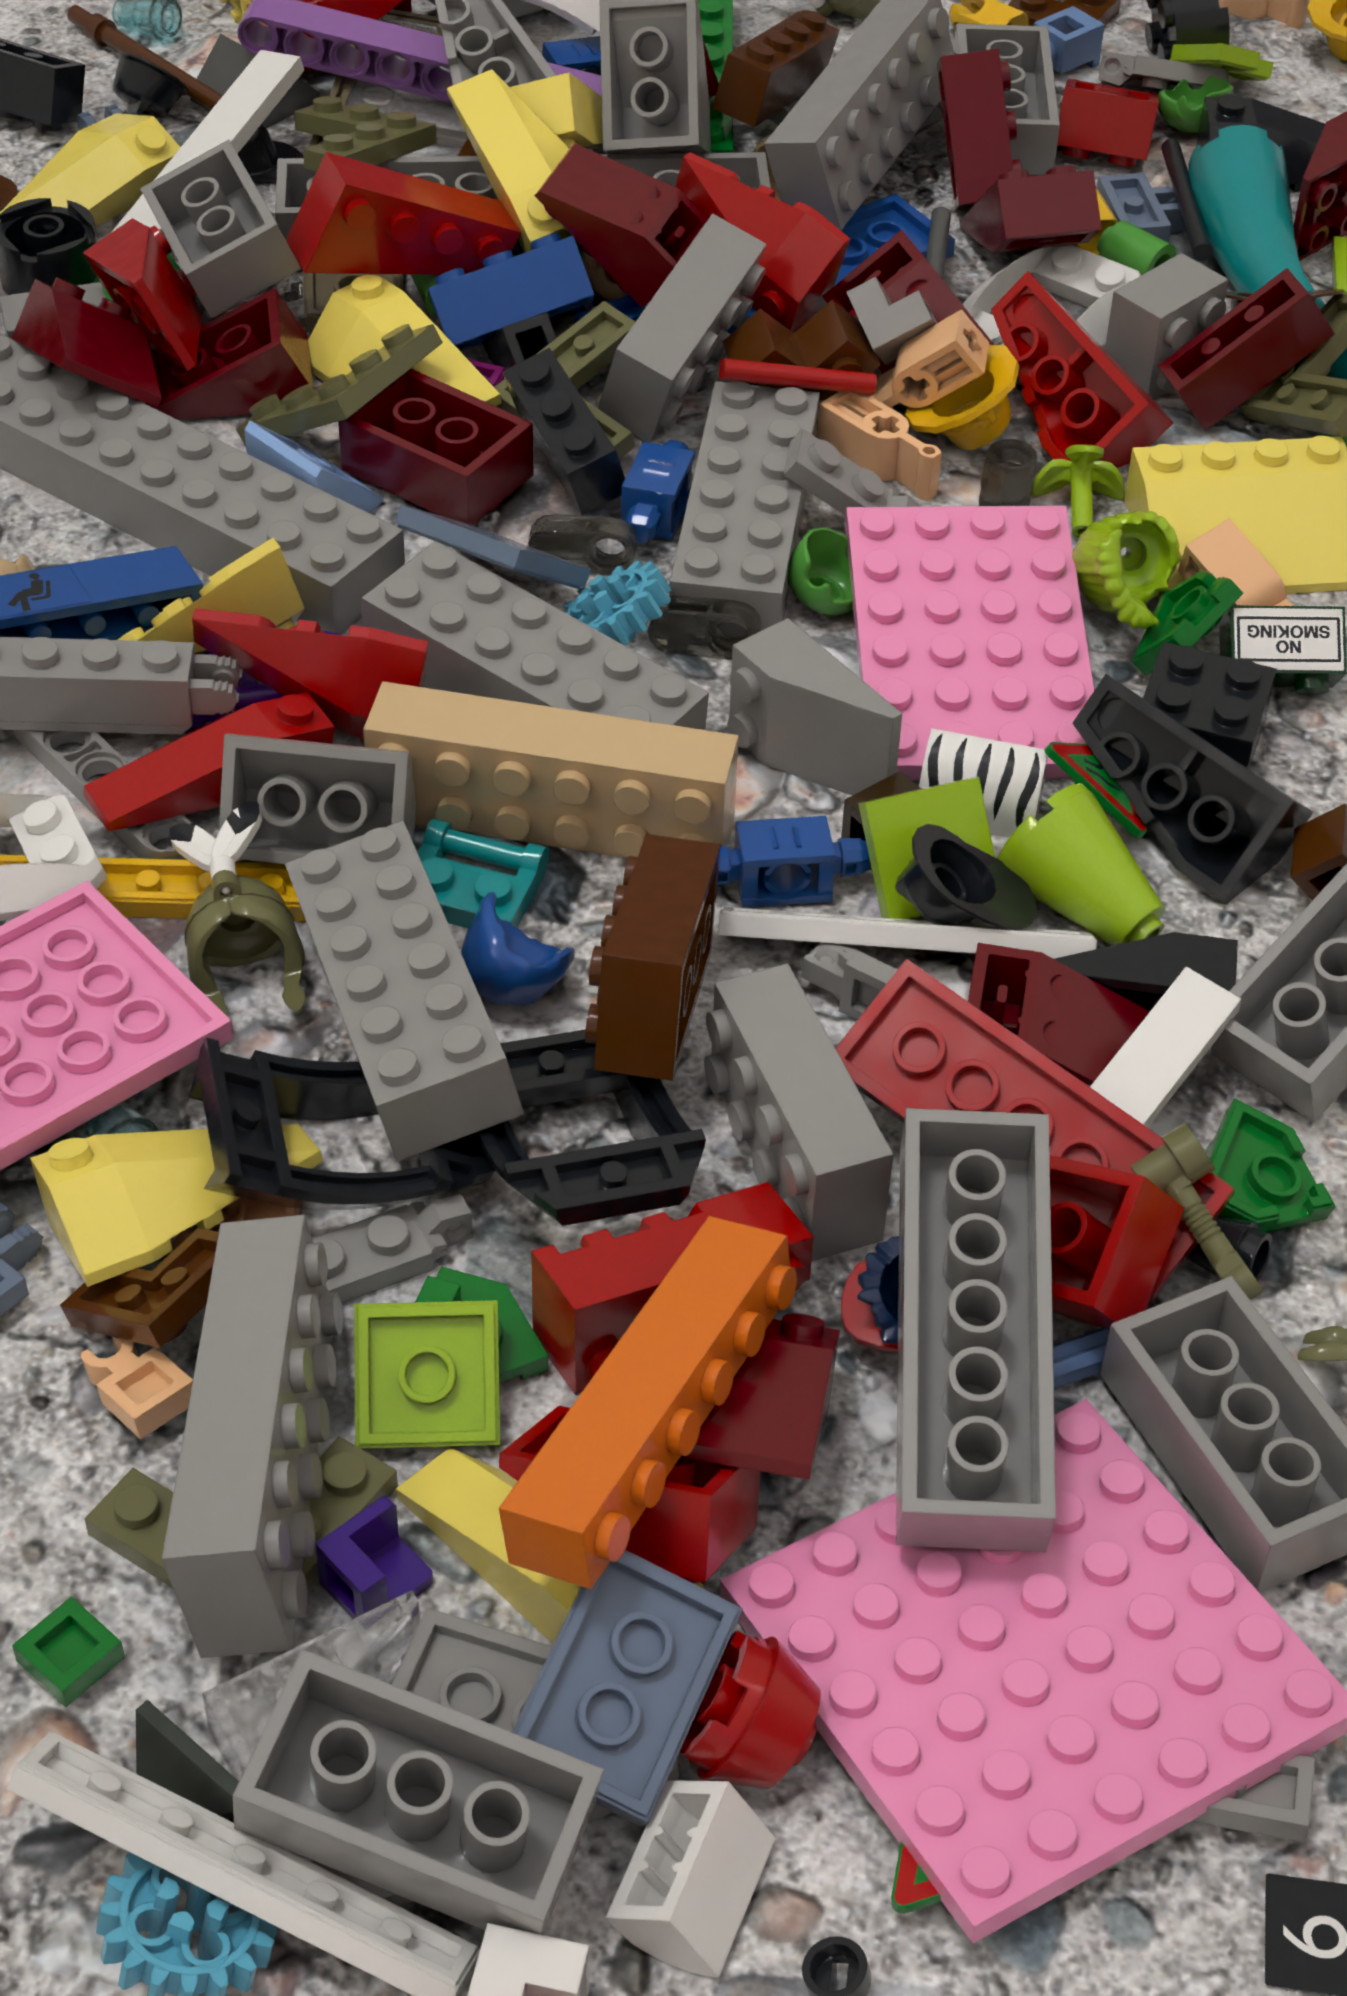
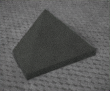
[135,1700,239,1823]

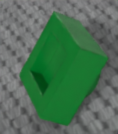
[12,1596,125,1707]

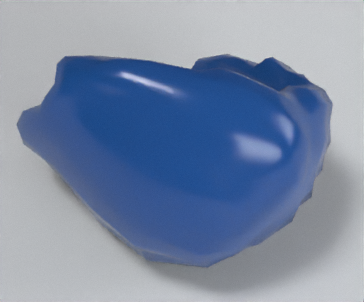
[461,892,575,1005]

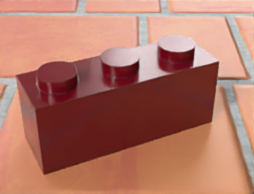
[937,48,1022,211]
[1157,268,1335,431]

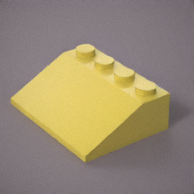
[1124,435,1347,600]

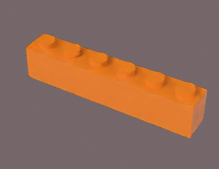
[499,1216,797,1589]

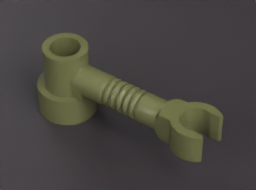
[1130,1123,1263,1300]

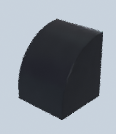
[482,313,556,368]

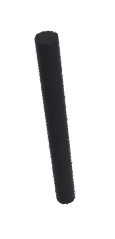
[1161,138,1213,261]

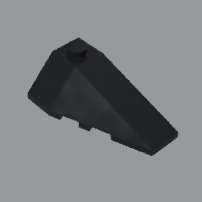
[1196,94,1325,192]
[1072,674,1314,903]

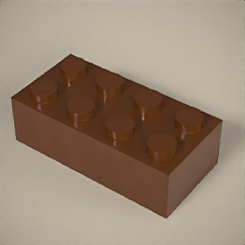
[585,834,721,1081]

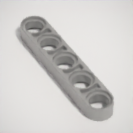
[12,730,191,860]

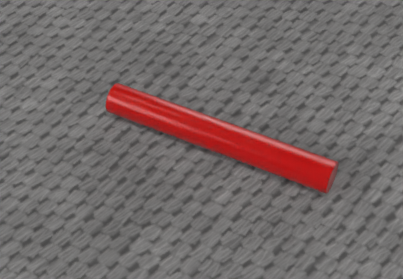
[719,358,877,395]

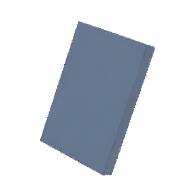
[395,504,591,589]
[512,1550,743,1827]

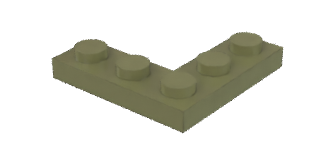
[294,96,437,172]
[1238,294,1347,437]
[494,301,636,460]
[236,324,443,447]
[84,1436,398,1591]

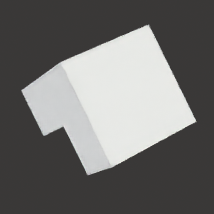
[467,1923,589,1996]

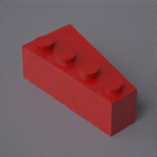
[531,1182,814,1395]

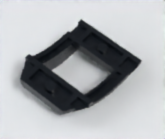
[474,1030,706,1226]
[189,1037,495,1210]

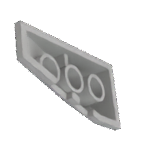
[435,0,556,87]

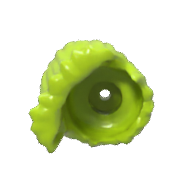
[1072,511,1181,629]

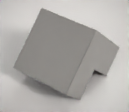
[846,277,937,365]

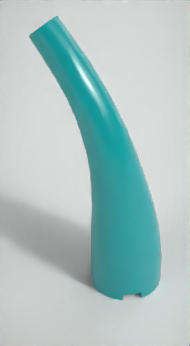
[1188,125,1347,380]

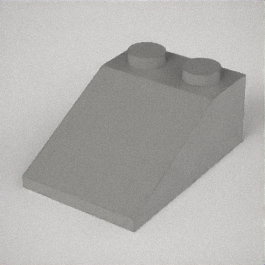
[599,0,711,154]
[727,618,902,796]

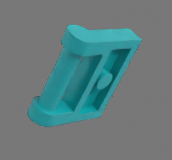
[418,819,549,928]

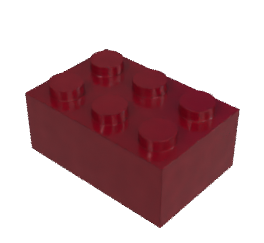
[338,369,534,525]

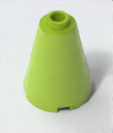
[997,783,1165,946]

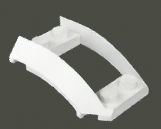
[962,245,1141,386]
[0,793,108,921]

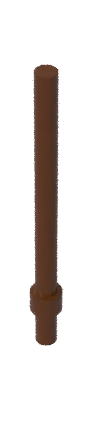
[67,5,223,110]

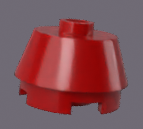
[679,1631,821,1789]

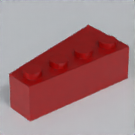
[286,152,521,275]

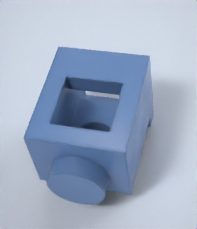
[1034,6,1105,74]

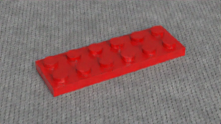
[835,959,1234,1302]

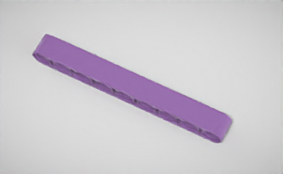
[237,0,602,103]

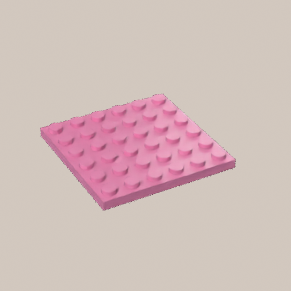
[720,1399,1347,1944]

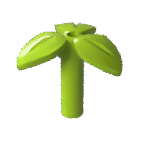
[1032,444,1125,538]

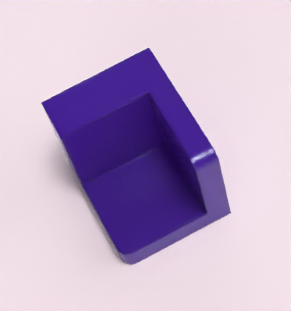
[315,1496,433,1633]

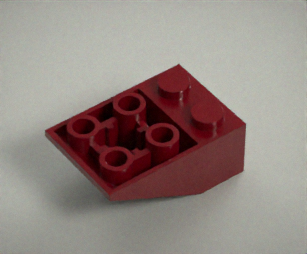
[1293,111,1347,261]
[534,144,708,308]
[959,165,1102,253]
[822,230,994,374]
[968,943,1150,1087]

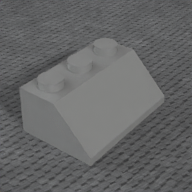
[219,733,417,864]

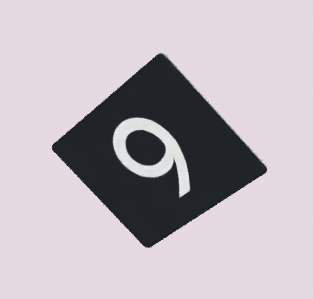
[1265,1874,1347,1996]

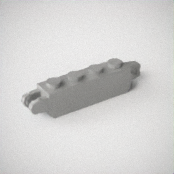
[0,637,243,735]

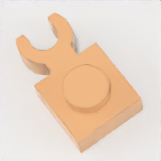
[81,1337,193,1439]

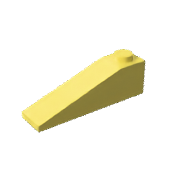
[447,69,580,253]
[510,72,603,149]
[0,113,181,226]
[308,274,502,406]
[117,537,305,654]
[30,1124,323,1287]
[395,1447,704,1644]

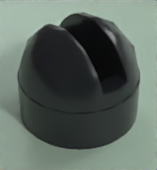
[802,1936,871,1996]

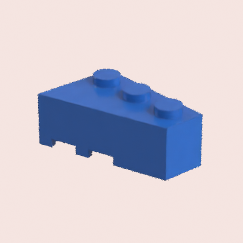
[428,233,595,351]

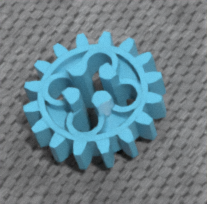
[562,561,672,645]
[96,1852,277,1996]

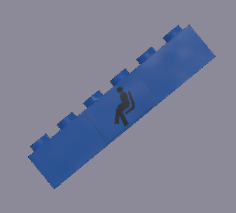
[0,546,203,640]

